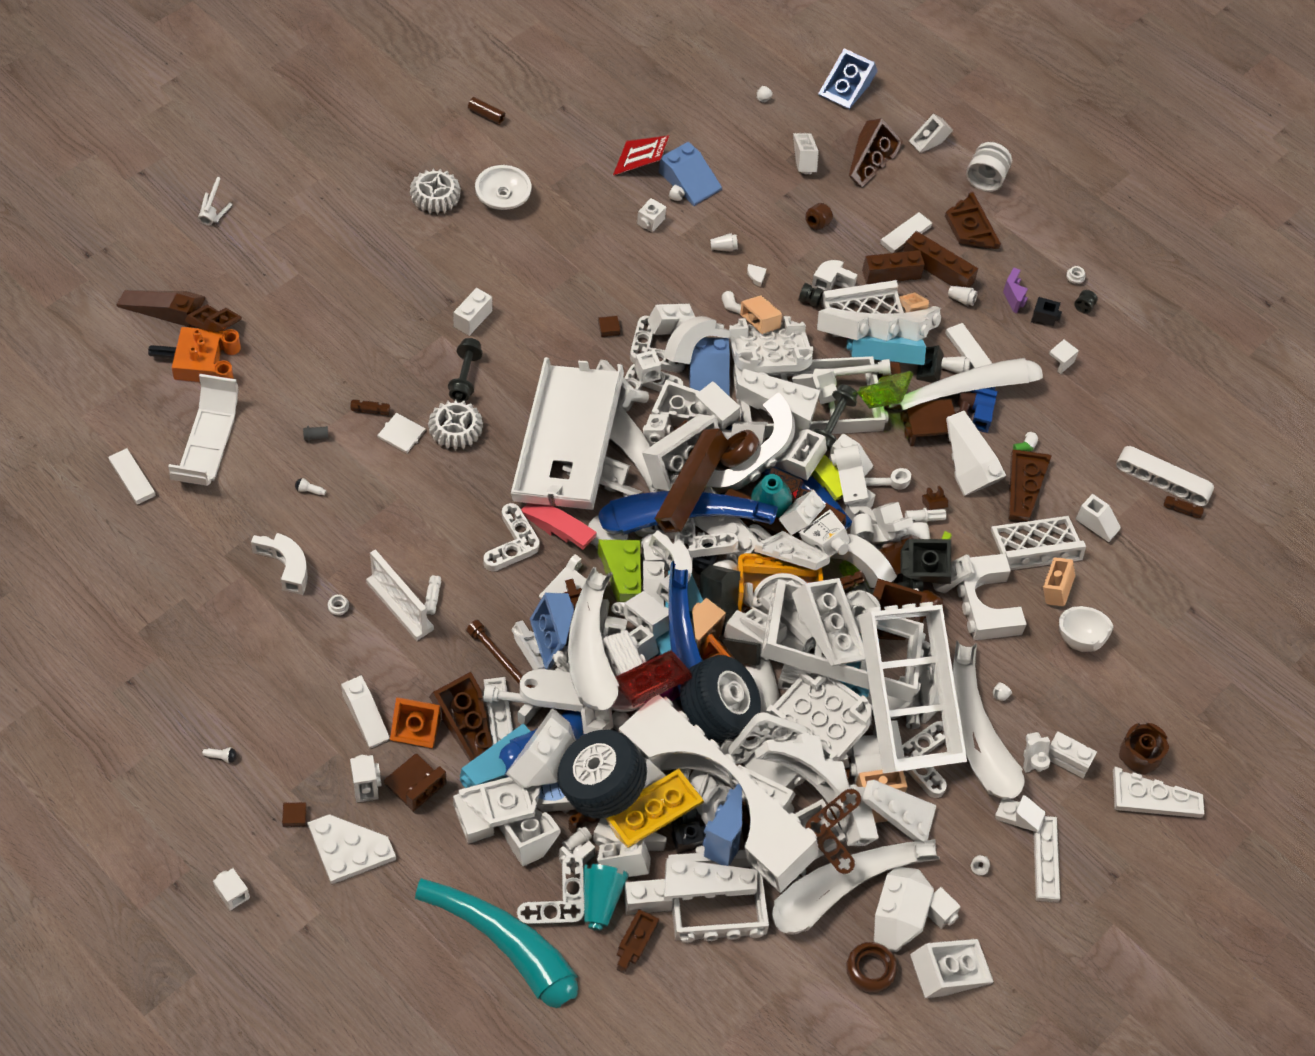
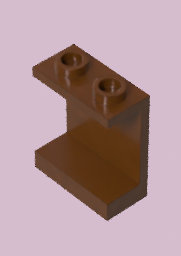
[900,399,955,446]
[873,579,927,623]

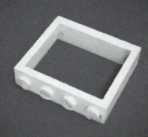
[668,850,769,943]

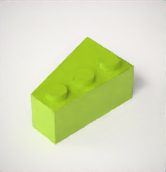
[597,539,641,602]

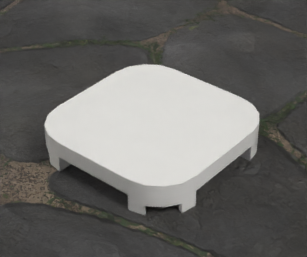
[729,316,813,373]
[766,670,872,761]

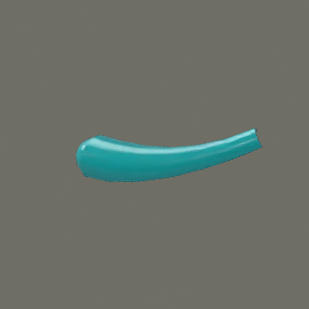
[415,878,578,1008]

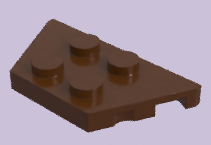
[945,192,1001,249]

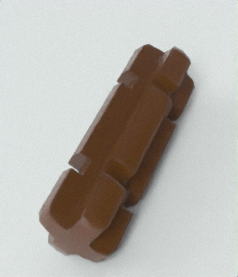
[350,399,390,415]
[1164,495,1204,518]
[840,571,866,590]

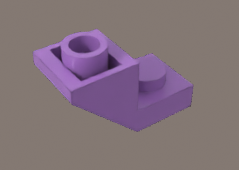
[1003,268,1028,313]

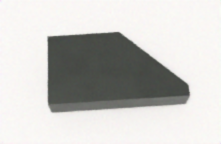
[723,638,761,666]

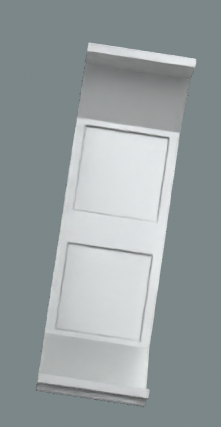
[168,374,238,486]

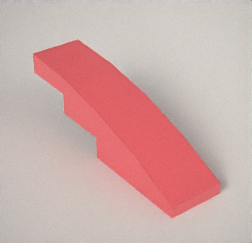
[521,503,597,550]

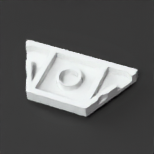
[459,777,542,828]

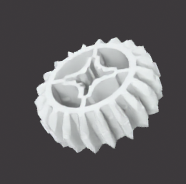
[410,169,461,215]
[428,399,483,451]

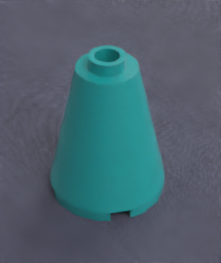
[751,474,792,517]
[583,864,629,931]

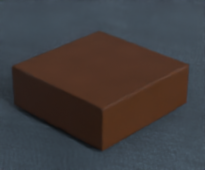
[598,316,620,337]
[282,802,307,827]

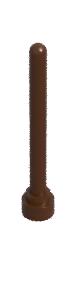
[466,620,533,688]

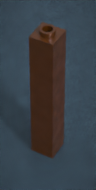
[654,428,729,533]

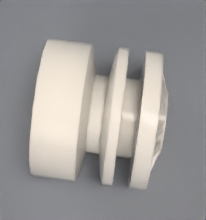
[966,142,1012,192]

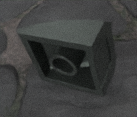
[900,539,951,584]
[699,565,741,614]

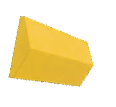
[605,769,704,848]

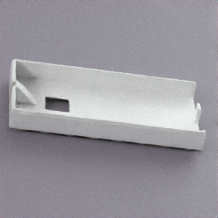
[511,357,624,510]

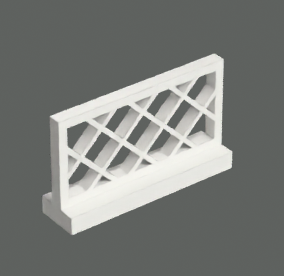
[820,280,904,337]
[991,516,1086,570]
[366,549,434,641]

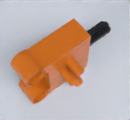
[148,327,241,382]

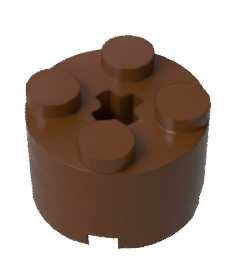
[1119,723,1169,775]

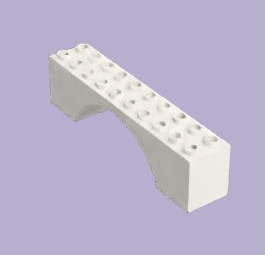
[619,693,819,893]

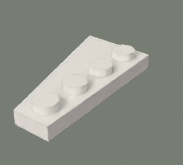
[694,486,761,554]
[1113,767,1204,818]
[862,780,936,844]
[664,858,757,902]

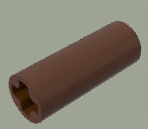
[468,97,505,125]

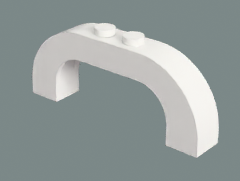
[704,392,795,493]

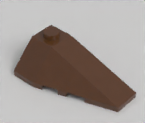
[849,118,903,187]
[116,290,205,327]
[429,672,493,762]

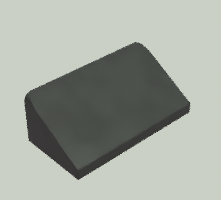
[916,345,944,383]

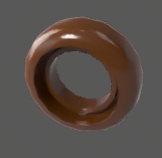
[720,430,759,468]
[846,942,897,993]

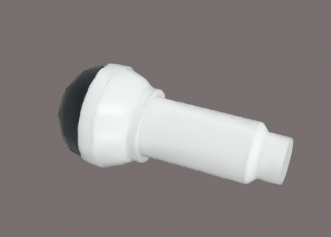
[295,478,326,496]
[202,747,237,763]

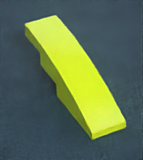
[811,454,843,501]

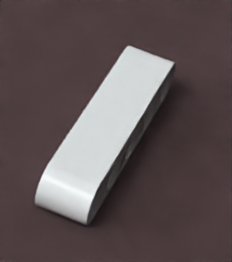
[1116,446,1214,506]

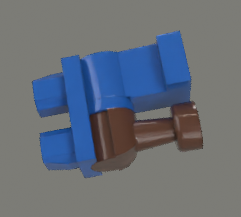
[955,387,997,433]

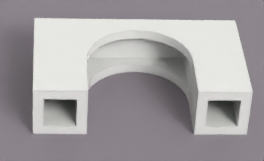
[955,554,1026,641]

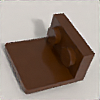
[384,754,446,812]

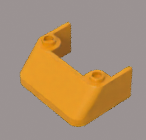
[737,553,823,611]

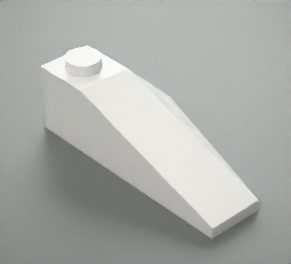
[946,411,1006,496]
[499,809,561,866]

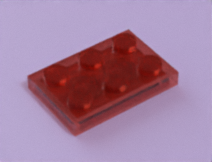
[615,650,692,707]

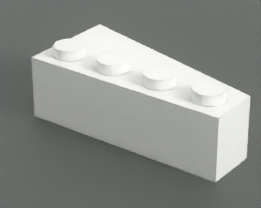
[736,369,820,431]
[651,380,741,427]
[642,414,719,491]

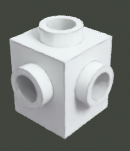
[643,414,673,445]

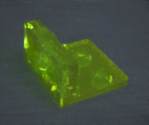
[857,371,913,409]

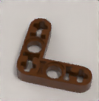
[805,789,861,874]

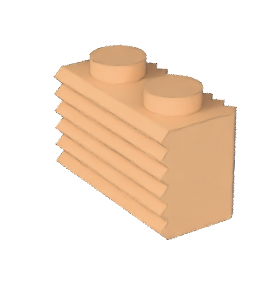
[740,295,782,334]
[1043,557,1075,606]

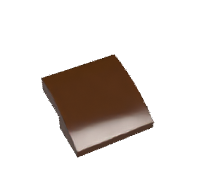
[185,305,242,331]

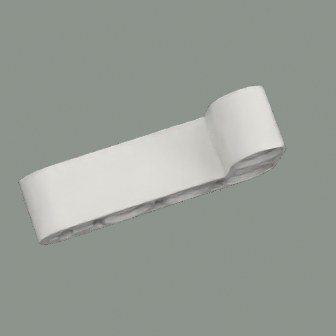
[850,514,931,550]

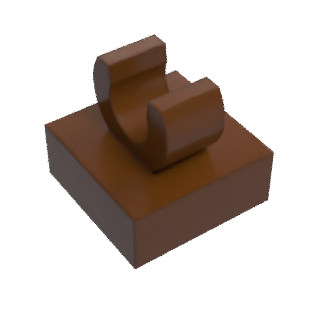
[922,486,948,510]

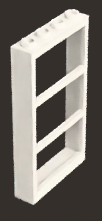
[733,356,888,438]
[761,579,926,702]
[859,602,967,773]

